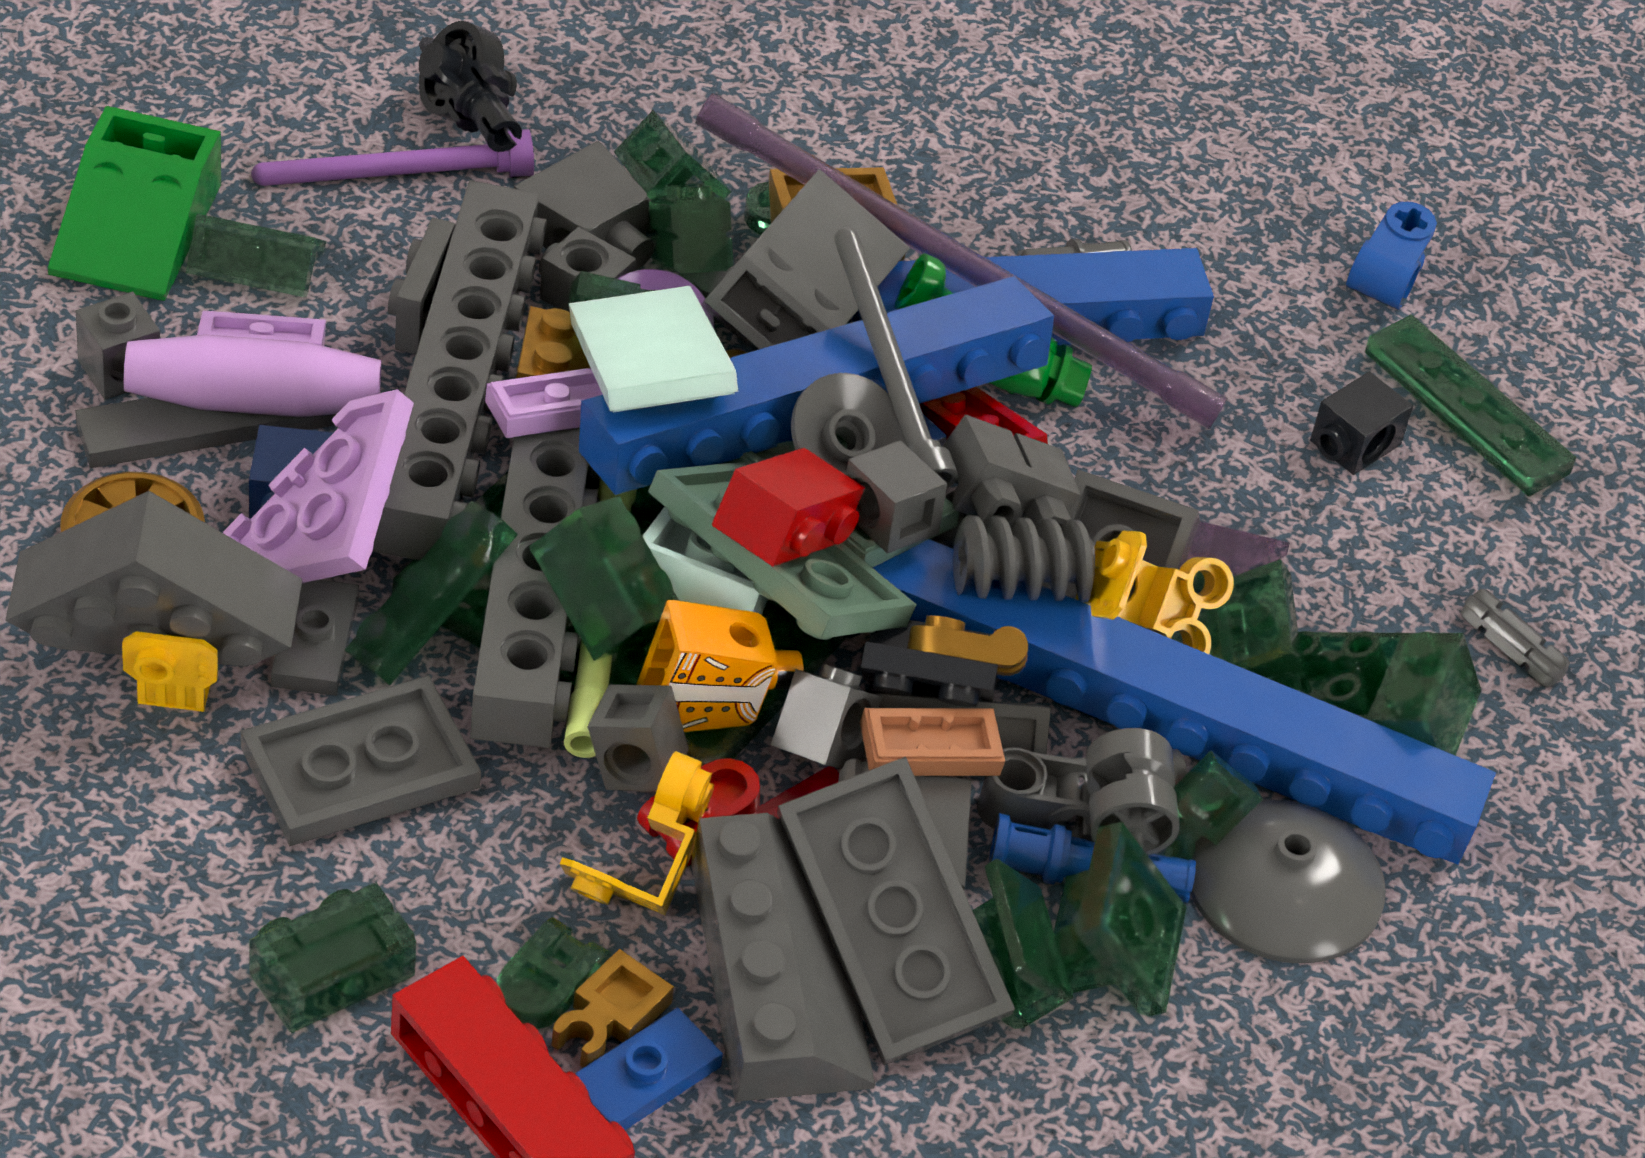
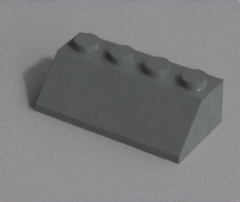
[691,813,875,1102]

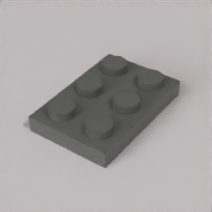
[241,675,481,846]

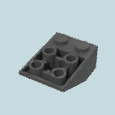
[701,169,910,351]

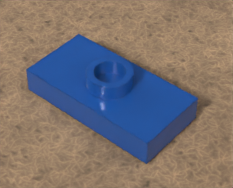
[575,1007,723,1130]

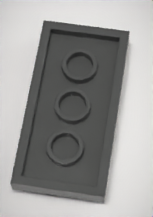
[777,757,1015,1065]

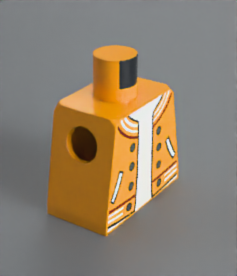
[637,600,804,732]

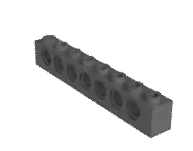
[372,180,547,565]

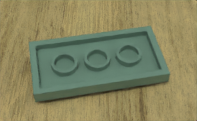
[648,462,917,639]

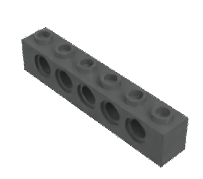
[470,427,600,748]

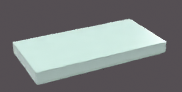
[569,286,738,412]

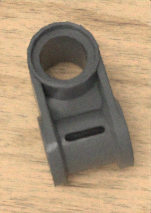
[977,748,1094,842]

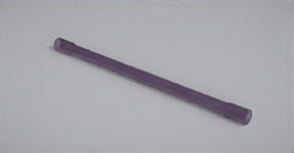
[695,93,1228,429]

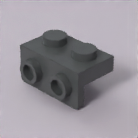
[388,217,455,354]

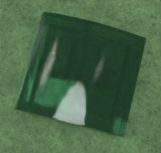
[1172,559,1303,678]

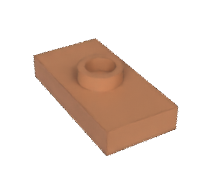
[860,708,1005,776]

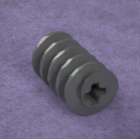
[953,515,1095,602]

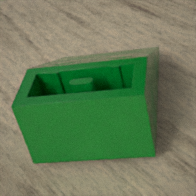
[48,106,221,301]

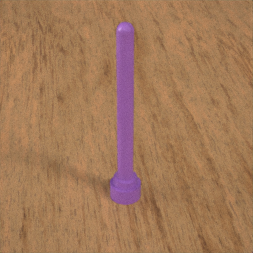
[251,129,534,186]

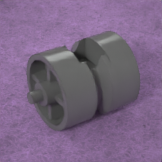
[1085,728,1180,857]

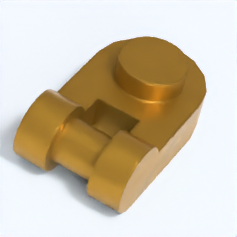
[907,615,1028,676]

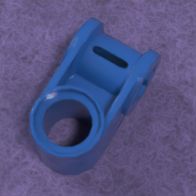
[1346,202,1437,310]

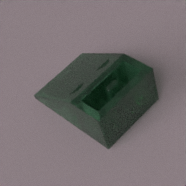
[1264,631,1482,756]

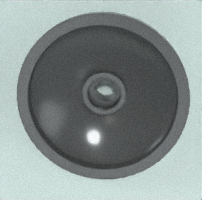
[1188,799,1386,963]

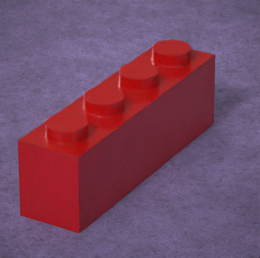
[391,956,635,1158]

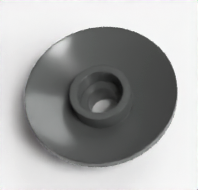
[791,373,907,475]

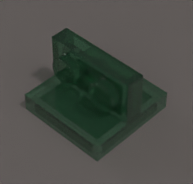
[1043,822,1187,1016]

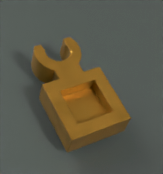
[551,949,674,1068]

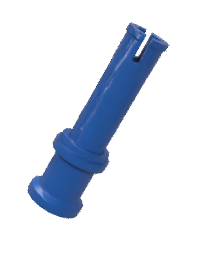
[987,813,1196,903]

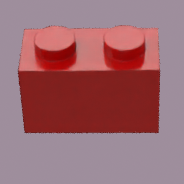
[711,447,865,567]

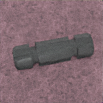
[1461,589,1570,688]

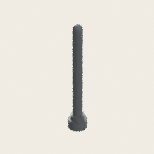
[834,227,958,488]

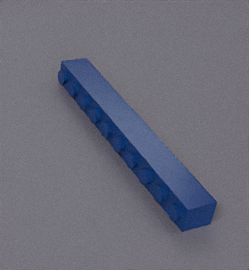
[873,539,1496,864]

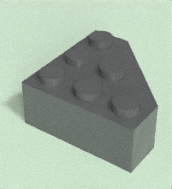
[5,491,302,667]

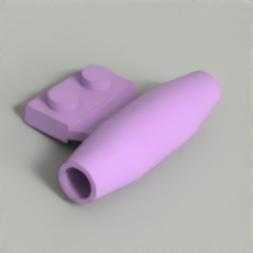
[124,310,382,417]

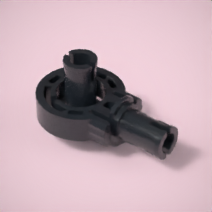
[419,21,522,152]

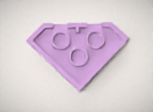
[223,389,414,583]

